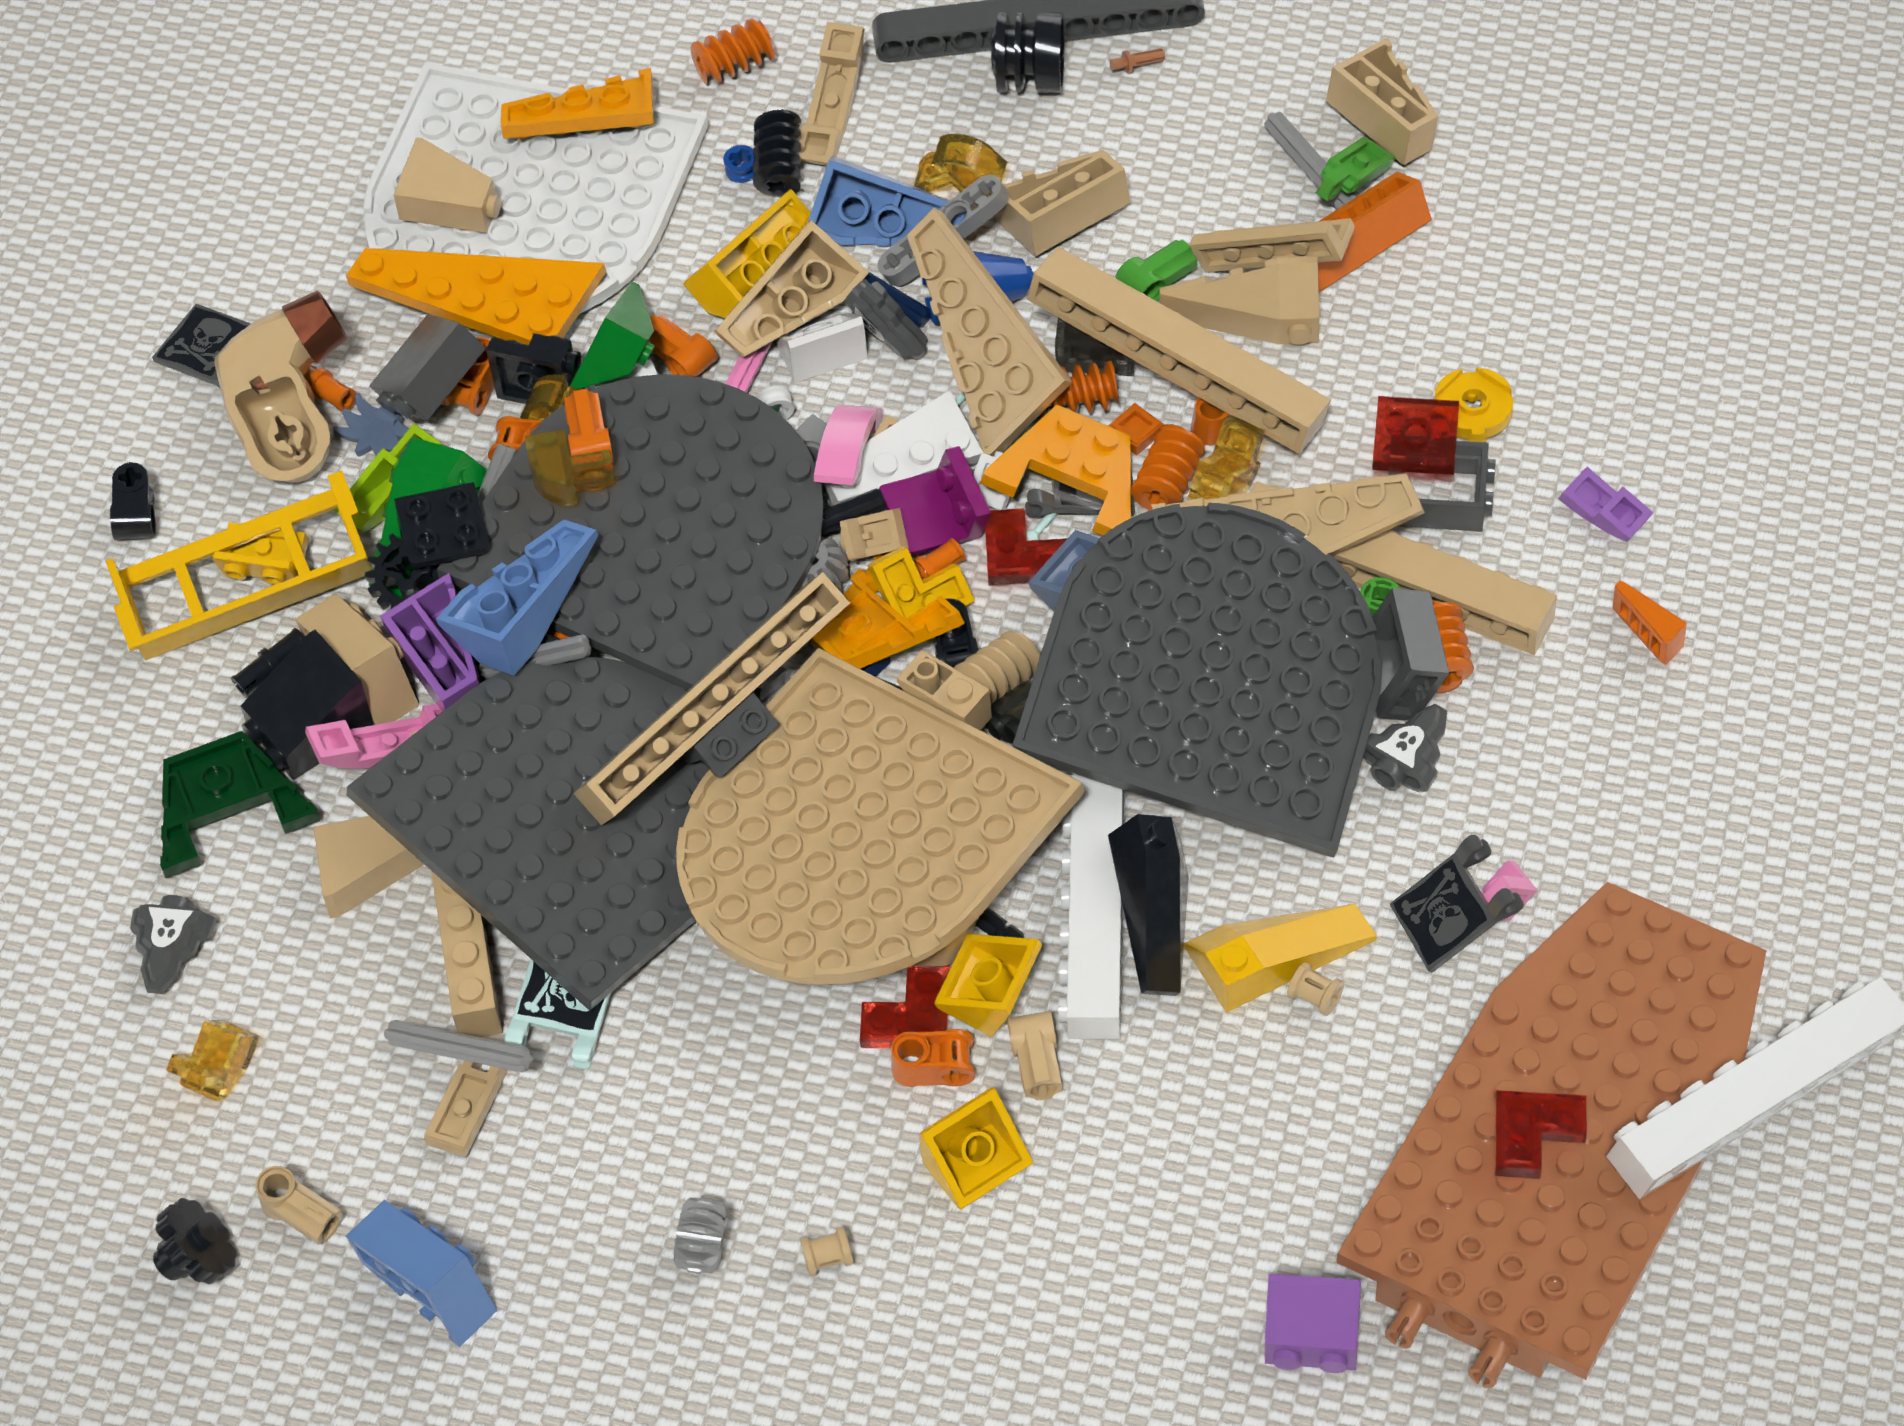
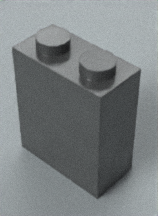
[369,314,486,421]

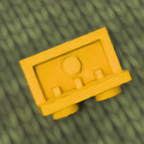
[212,522,309,585]

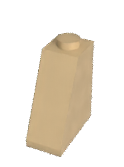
[394,137,501,233]
[313,816,424,919]

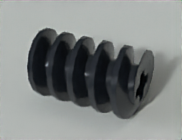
[753,109,801,197]

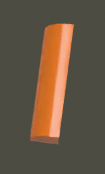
[1318,172,1432,292]

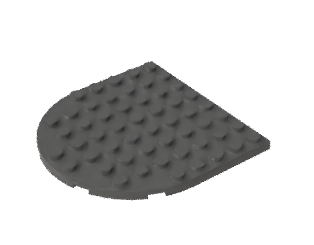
[437,374,824,690]
[1012,503,1382,858]
[346,656,709,1011]

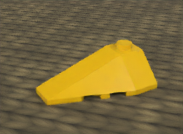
[682,189,811,318]
[1184,904,1377,1013]

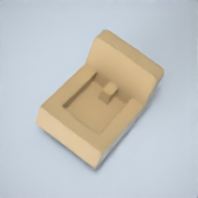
[840,508,909,561]

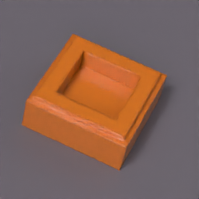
[1108,403,1164,456]

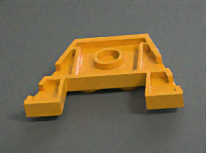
[980,405,1131,536]
[808,552,964,669]

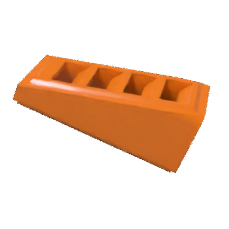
[1612,580,1687,665]

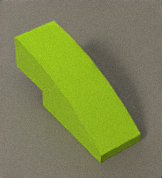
[334,423,444,533]

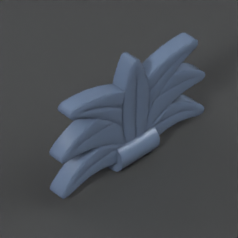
[332,393,409,457]

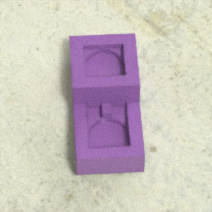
[1558,467,1654,542]

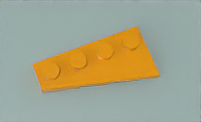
[501,68,654,139]

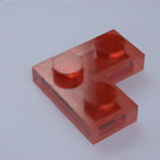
[985,508,1067,586]
[860,965,950,1048]
[1494,1090,1587,1179]

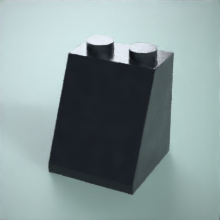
[240,629,374,781]

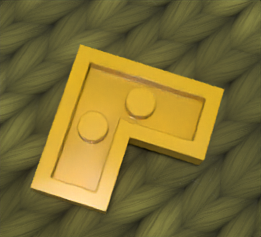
[867,546,975,619]

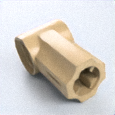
[1007,1011,1062,1101]
[255,1166,343,1245]

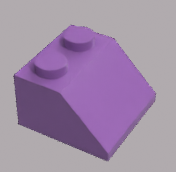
[1265,1274,1361,1373]

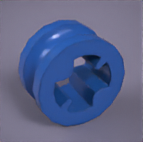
[723,145,755,183]

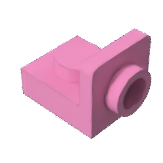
[1483,861,1538,920]

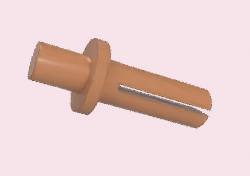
[1109,48,1165,73]

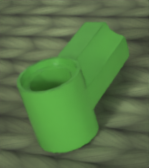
[1115,239,1197,302]

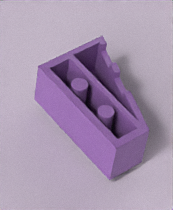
[380,573,482,712]

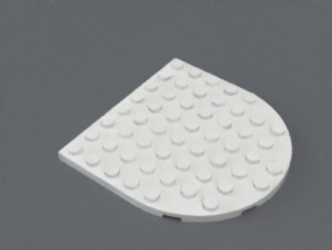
[363,62,708,317]

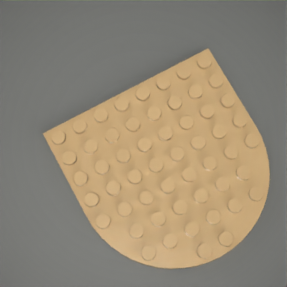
[676,648,1085,985]

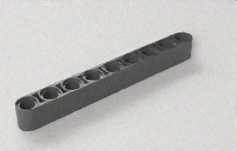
[872,0,1205,62]

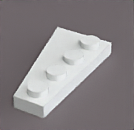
[823,390,983,505]

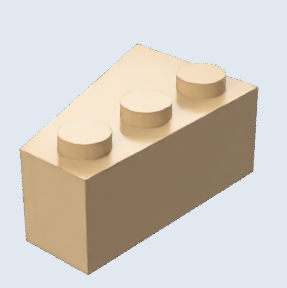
[1326,38,1439,165]
[988,150,1130,256]
[295,593,419,725]

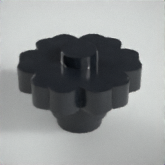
[153,1198,237,1284]

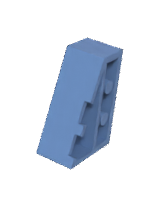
[346,1200,498,1347]

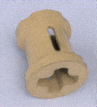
[1287,962,1344,1016]
[800,1226,853,1276]

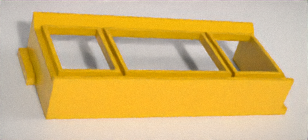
[105,470,372,660]

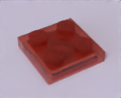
[1372,396,1459,475]

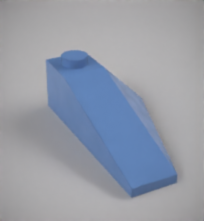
[807,156,967,246]

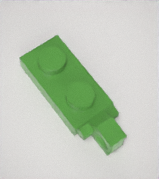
[1315,136,1395,201]

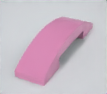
[814,404,883,486]
[305,704,442,769]

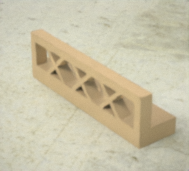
[1189,218,1355,272]

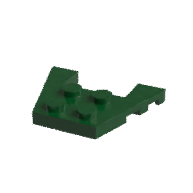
[160,731,320,878]

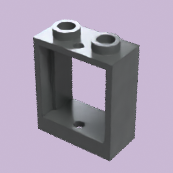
[1388,437,1496,532]
[1372,588,1449,720]

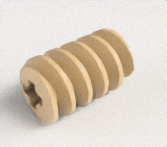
[954,630,1040,705]

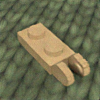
[424,1061,507,1157]

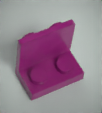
[879,446,991,556]

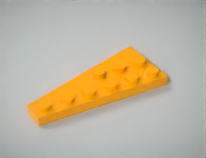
[346,248,606,345]

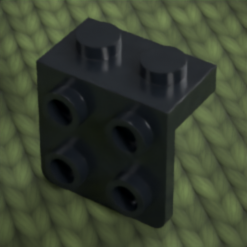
[394,482,490,568]

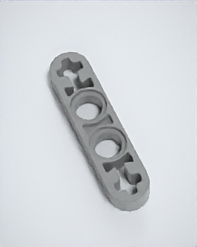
[878,174,1009,286]

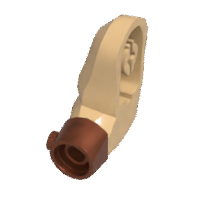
[214,290,348,483]

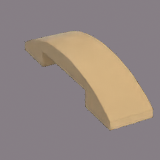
[798,22,865,166]

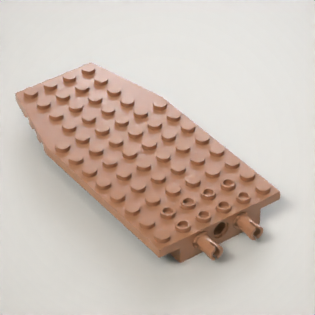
[1336,882,1767,1388]

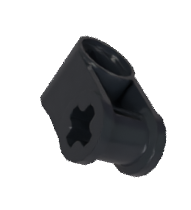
[110,462,156,540]
[933,599,978,668]

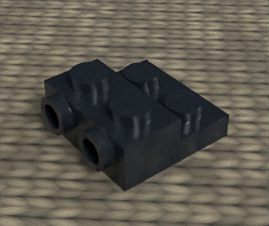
[486,333,586,410]

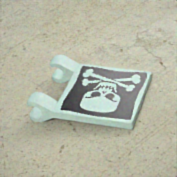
[505,959,611,1070]

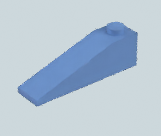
[436,519,598,676]

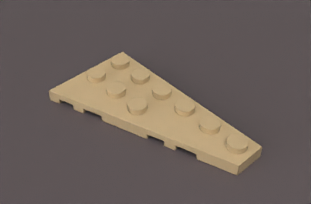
[907,208,1072,457]
[1151,473,1425,556]

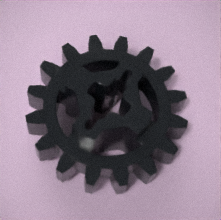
[365,533,441,610]

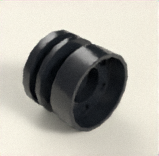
[991,12,1064,93]

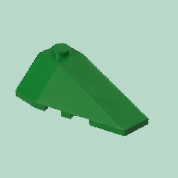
[570,281,655,389]
[368,437,487,597]

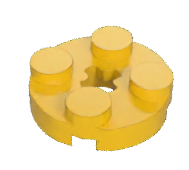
[1433,367,1514,442]

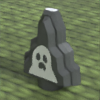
[844,279,927,359]
[1363,704,1447,793]
[130,895,216,994]

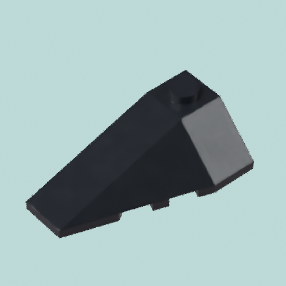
[1108,814,1189,996]

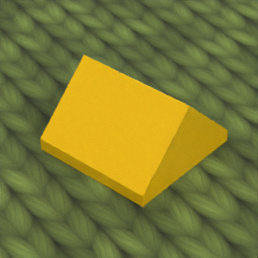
[934,934,1042,1037]
[919,1087,1034,1209]

